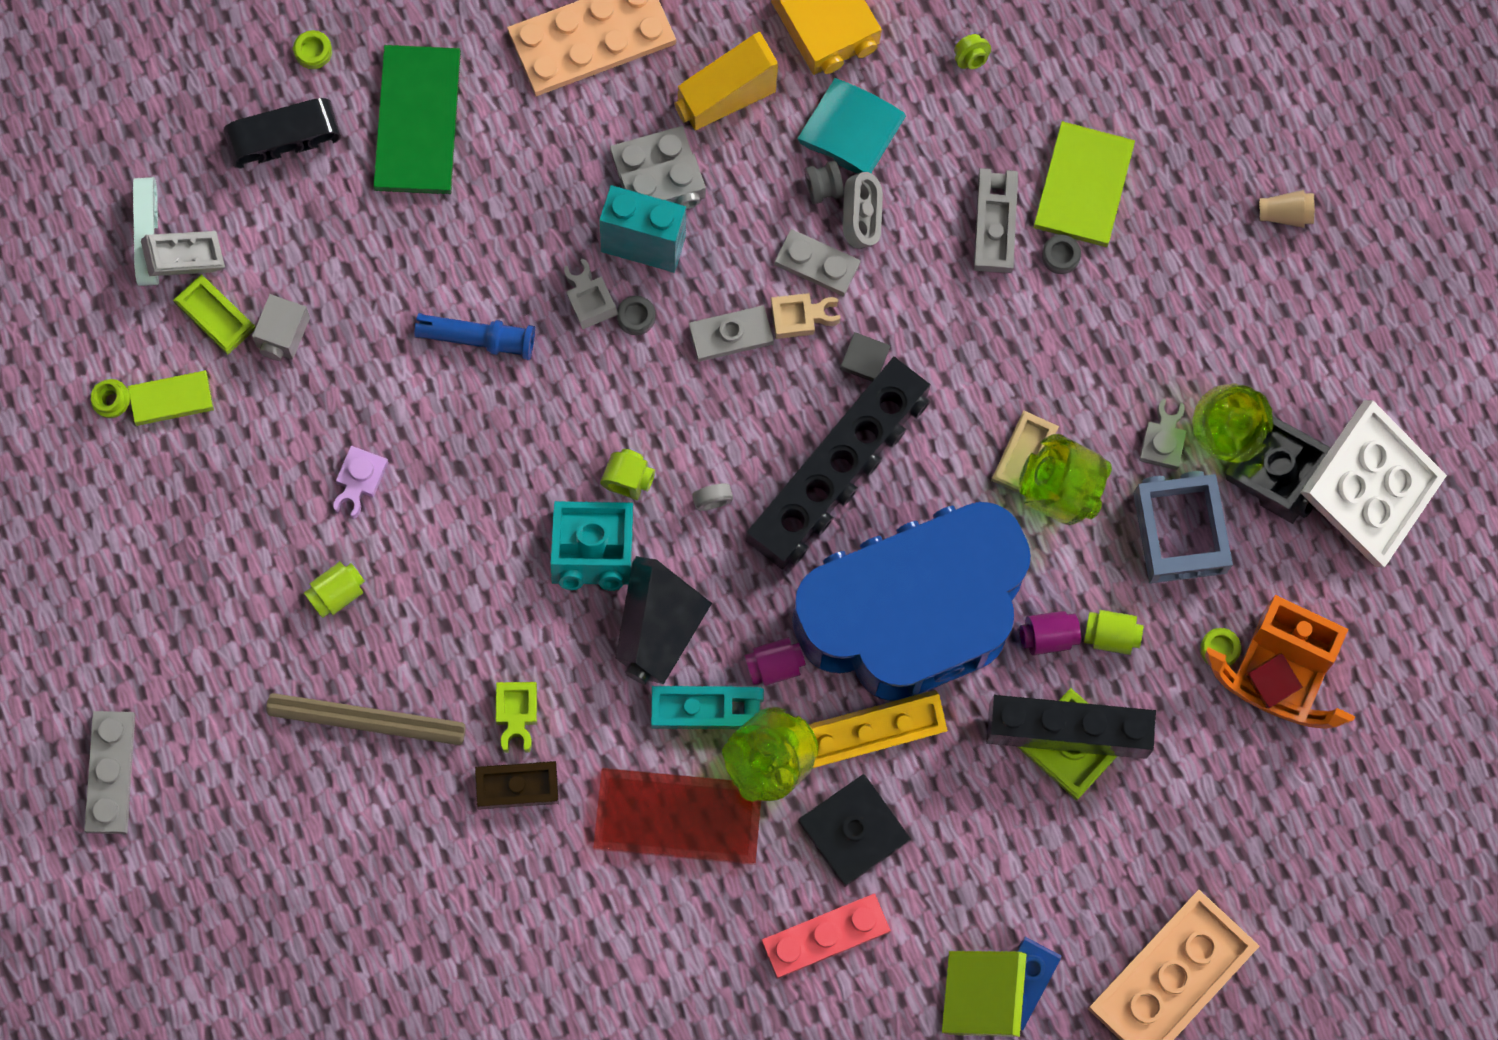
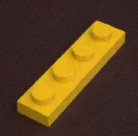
[782,690,948,774]

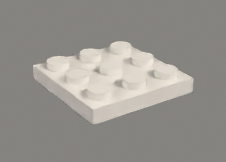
[1300,400,1447,567]

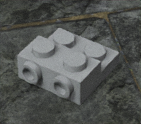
[610,126,706,209]

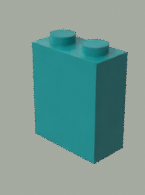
[599,185,686,273]

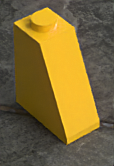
[674,32,778,131]

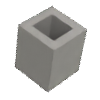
[252,294,310,361]

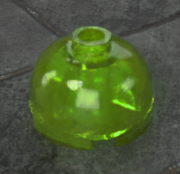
[1192,383,1273,463]

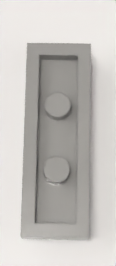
[84,711,136,834]

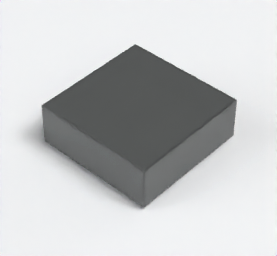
[840,332,891,382]

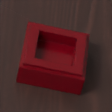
[1245,653,1303,708]

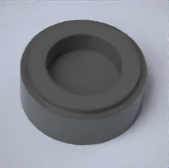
[1042,235,1081,274]
[617,296,656,335]

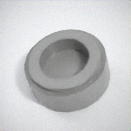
[692,483,733,511]

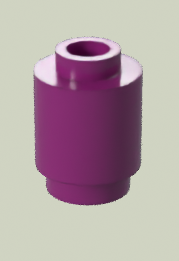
[1019,611,1081,655]
[744,637,806,686]

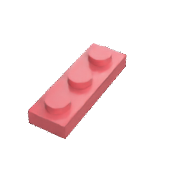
[761,893,891,979]

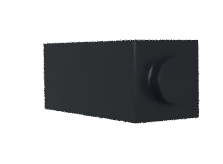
[615,556,712,685]

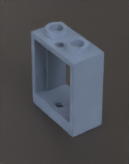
[1133,471,1233,584]

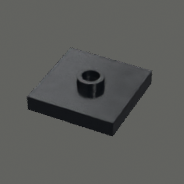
[798,774,911,887]

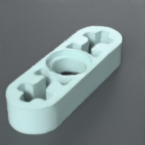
[133,177,159,286]

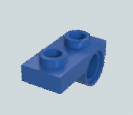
[1018,936,1062,1030]

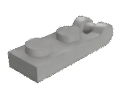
[973,168,1018,273]

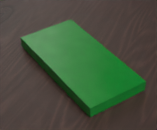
[374,45,461,194]

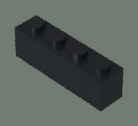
[986,695,1156,759]

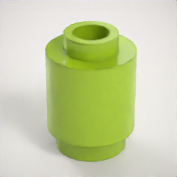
[304,561,365,618]
[1084,610,1144,655]

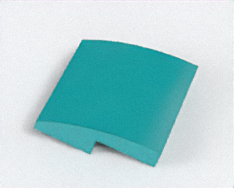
[797,78,906,174]

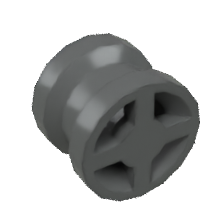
[804,161,844,204]

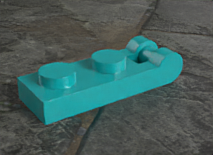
[651,686,764,730]

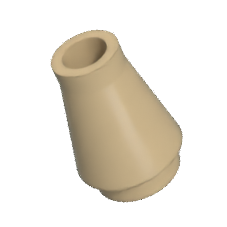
[1259,190,1315,228]

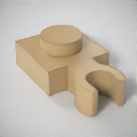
[771,293,840,339]

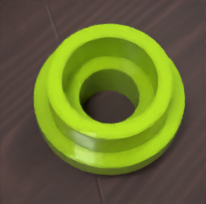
[954,34,991,69]
[91,379,130,418]

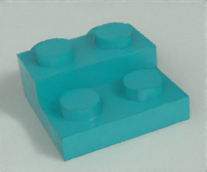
[551,501,633,591]

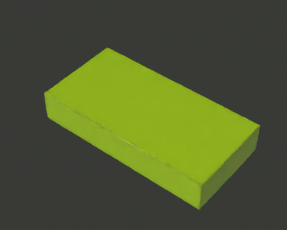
[173,274,256,355]
[128,370,214,426]

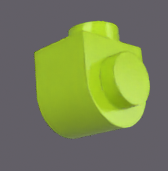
[600,449,656,501]

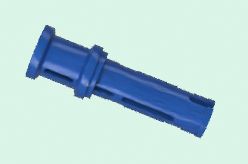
[414,313,535,360]

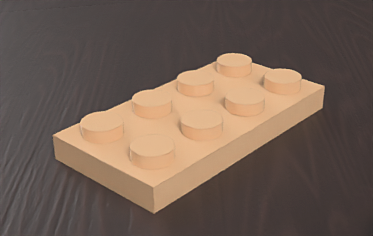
[507,0,676,96]
[1088,890,1260,1040]

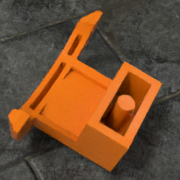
[1205,595,1356,729]

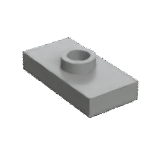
[141,231,225,276]
[689,305,774,362]

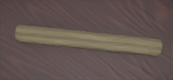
[266,693,466,745]

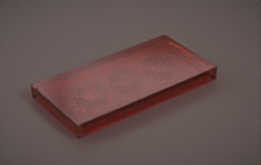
[593,768,763,865]

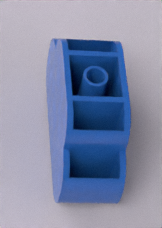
[792,502,1031,701]

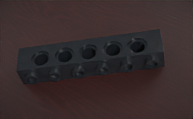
[746,356,931,570]

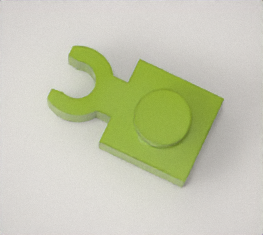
[496,682,537,753]

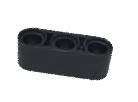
[223,98,341,169]

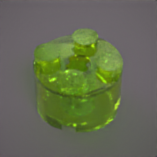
[1019,434,1112,525]
[722,707,818,801]

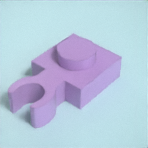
[334,446,388,519]

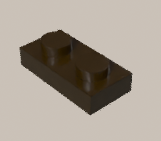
[475,761,559,810]

